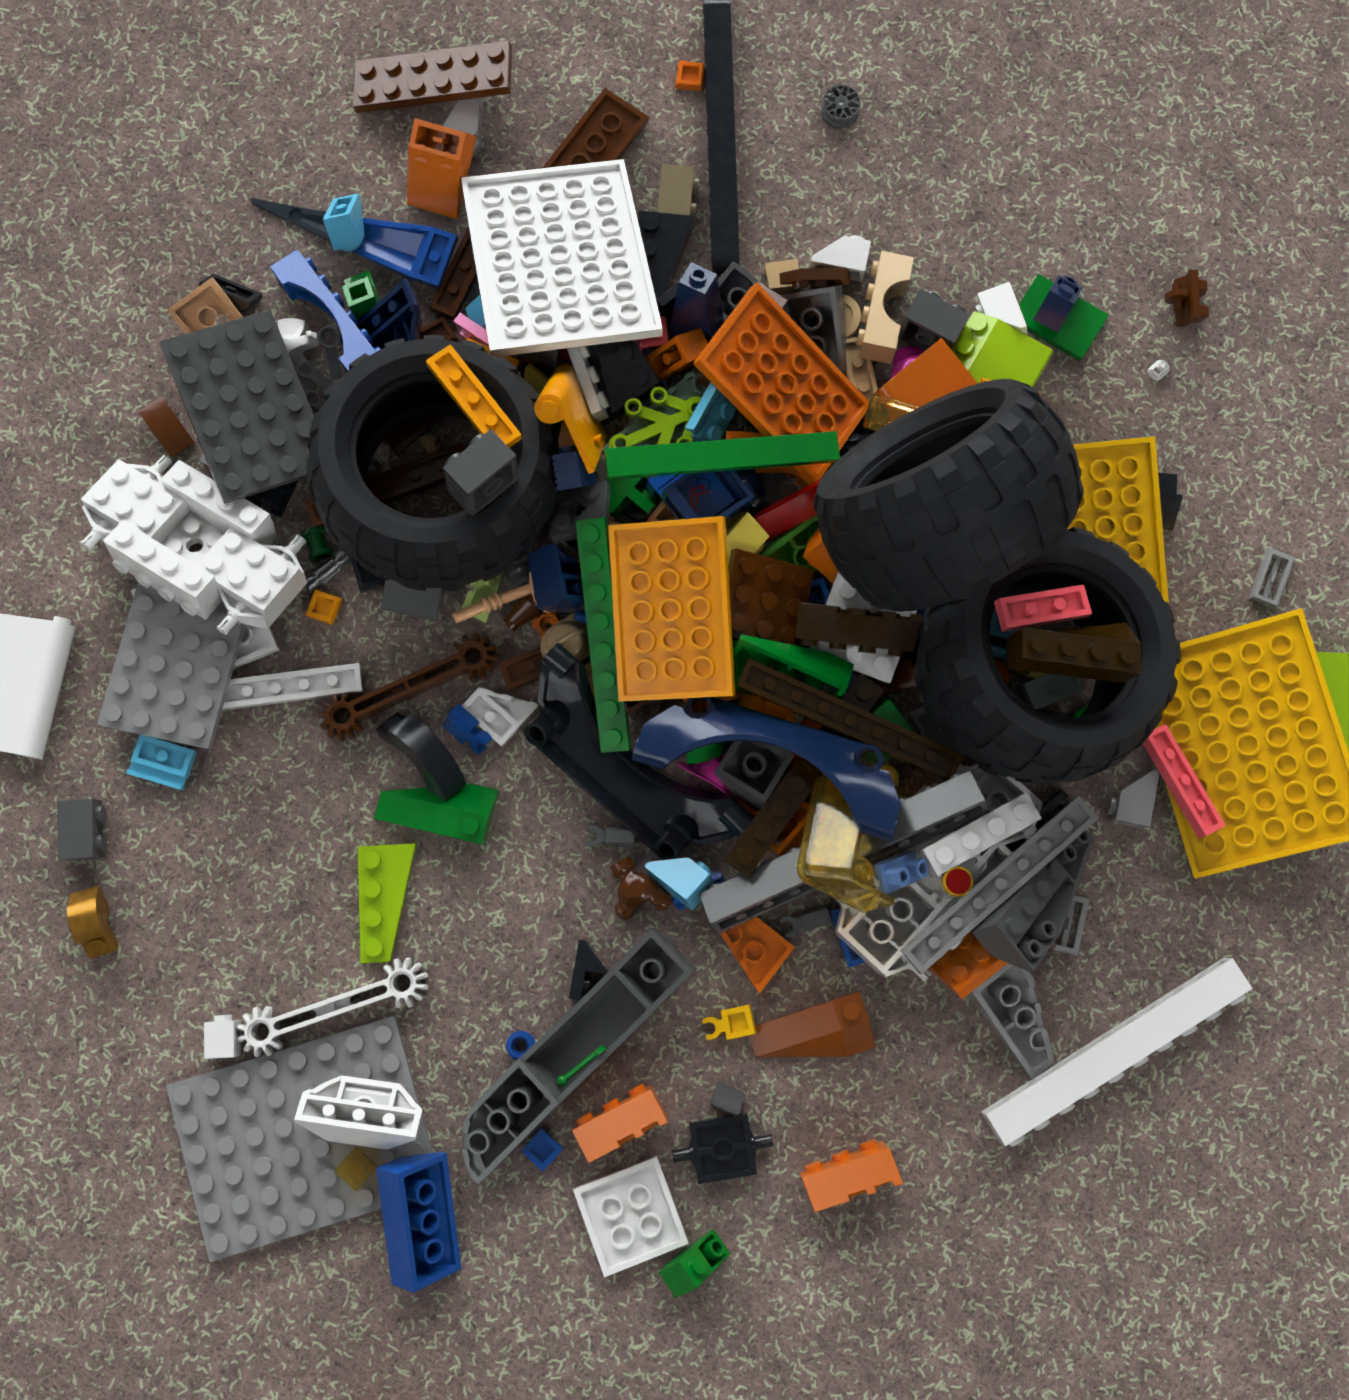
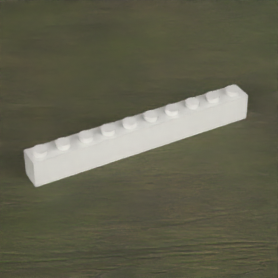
[981,958,1253,1147]

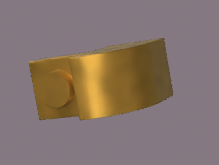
[67,885,119,959]

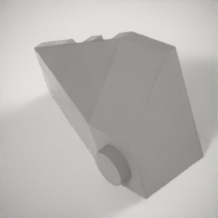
[968,963,1055,1080]

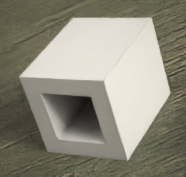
[204,1014,241,1059]

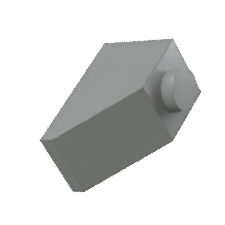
[1106,769,1160,829]

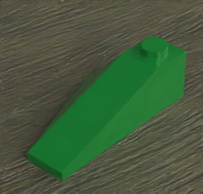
[733,634,854,699]
[374,784,499,846]

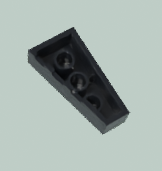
[638,211,693,302]

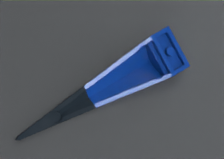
[250,198,458,289]

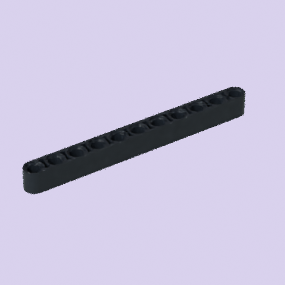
[703,0,740,274]

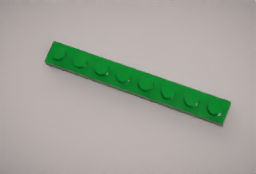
[575,518,632,753]

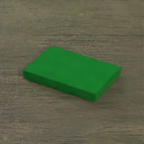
[1019,274,1109,362]

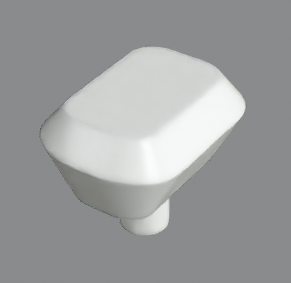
[1148,360,1170,381]

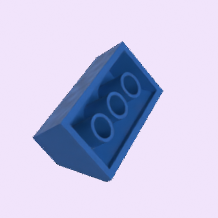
[376,1152,462,1293]

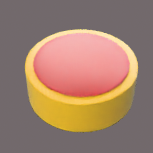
[941,866,973,897]

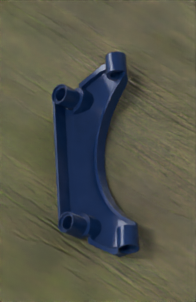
[632,697,901,842]

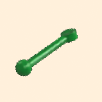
[557,1045,606,1087]

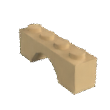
[856,251,914,364]

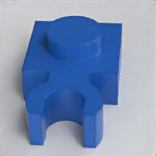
[442,704,493,755]

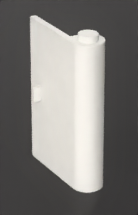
[0,614,76,760]

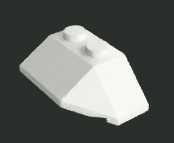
[294,1075,422,1150]

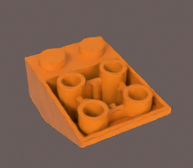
[407,118,477,219]

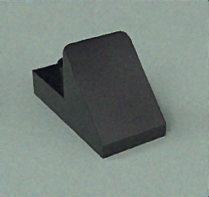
[1158,473,1183,530]
[569,939,608,1000]

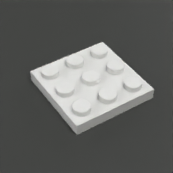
[810,572,917,684]
[573,1155,689,1277]

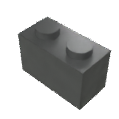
[57,799,107,861]

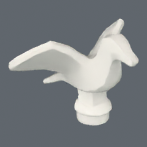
[278,318,319,399]

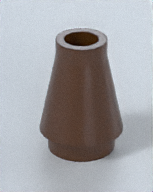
[503,594,542,632]

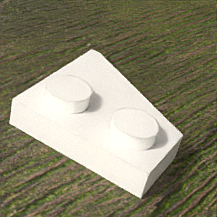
[462,687,539,747]

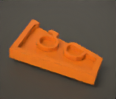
[720,917,795,994]

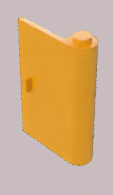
[534,364,607,474]

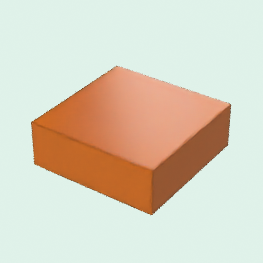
[675,60,705,91]

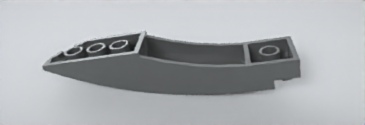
[462,928,697,1185]

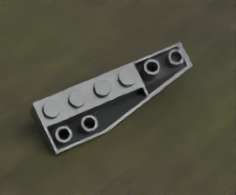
[972,830,1094,972]

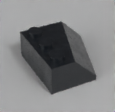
[587,340,665,427]

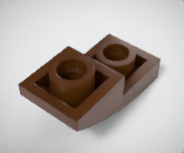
[138,396,195,458]

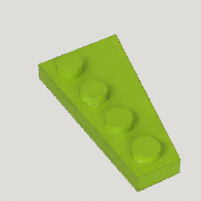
[358,843,417,963]

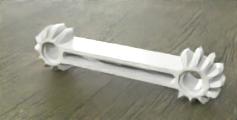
[237,958,429,1057]

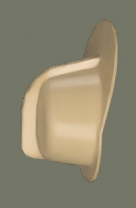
[541,613,590,661]

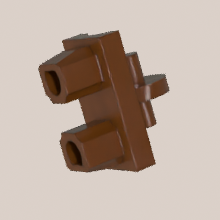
[1164,269,1209,327]

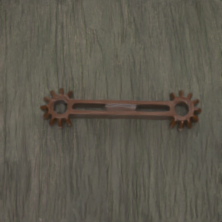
[319,633,499,742]

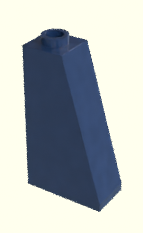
[669,262,724,343]

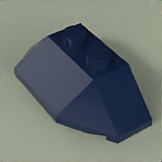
[340,279,422,349]

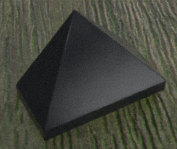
[199,274,263,312]

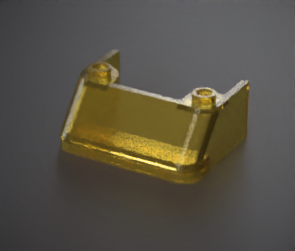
[797,774,913,913]

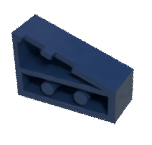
[527,543,585,613]

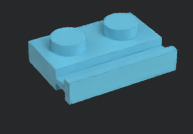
[685,382,737,442]
[126,735,198,791]

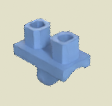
[874,851,929,895]

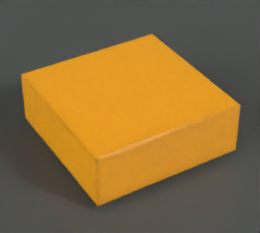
[305,589,343,626]

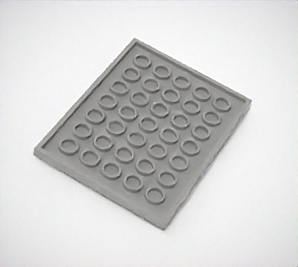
[166,1015,433,1263]

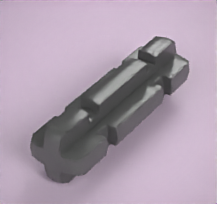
[304,549,351,593]

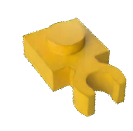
[702,1004,757,1040]

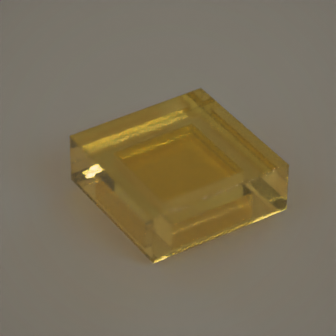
[334,1146,378,1191]

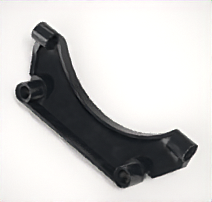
[524,642,755,860]

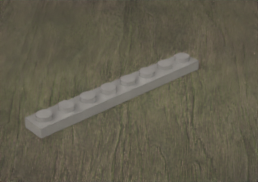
[900,796,1099,974]

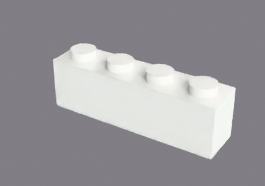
[917,792,1042,878]

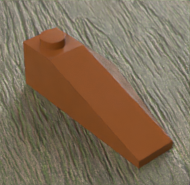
[748,991,875,1057]

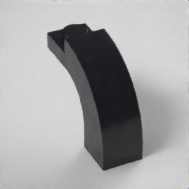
[376,712,467,801]

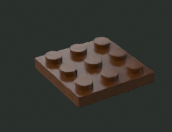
[728,548,814,646]

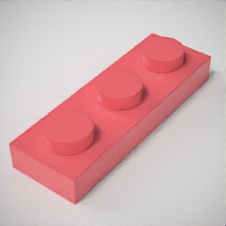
[994,585,1092,632]

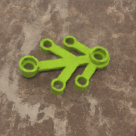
[608,387,701,448]

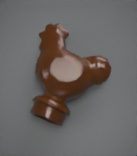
[610,856,672,920]

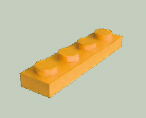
[426,344,522,448]

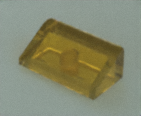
[863,393,919,431]

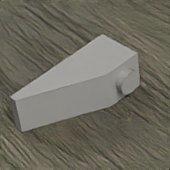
[443,97,483,157]

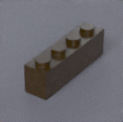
[794,602,922,657]
[1007,622,1141,683]

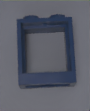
[661,470,754,522]

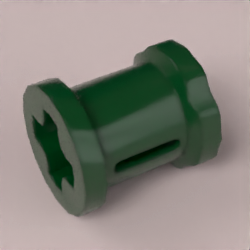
[301,526,334,562]

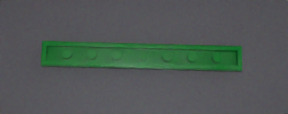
[604,431,840,480]

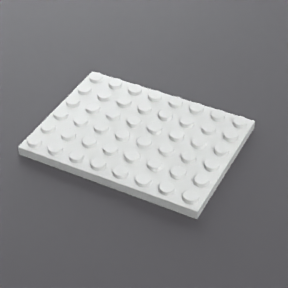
[461,159,663,357]

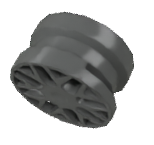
[821,85,860,129]

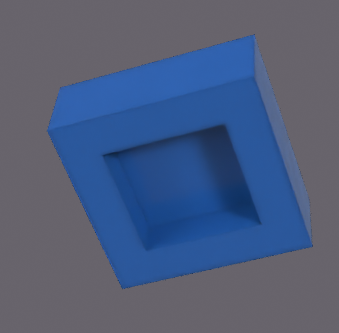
[521,1127,564,1172]

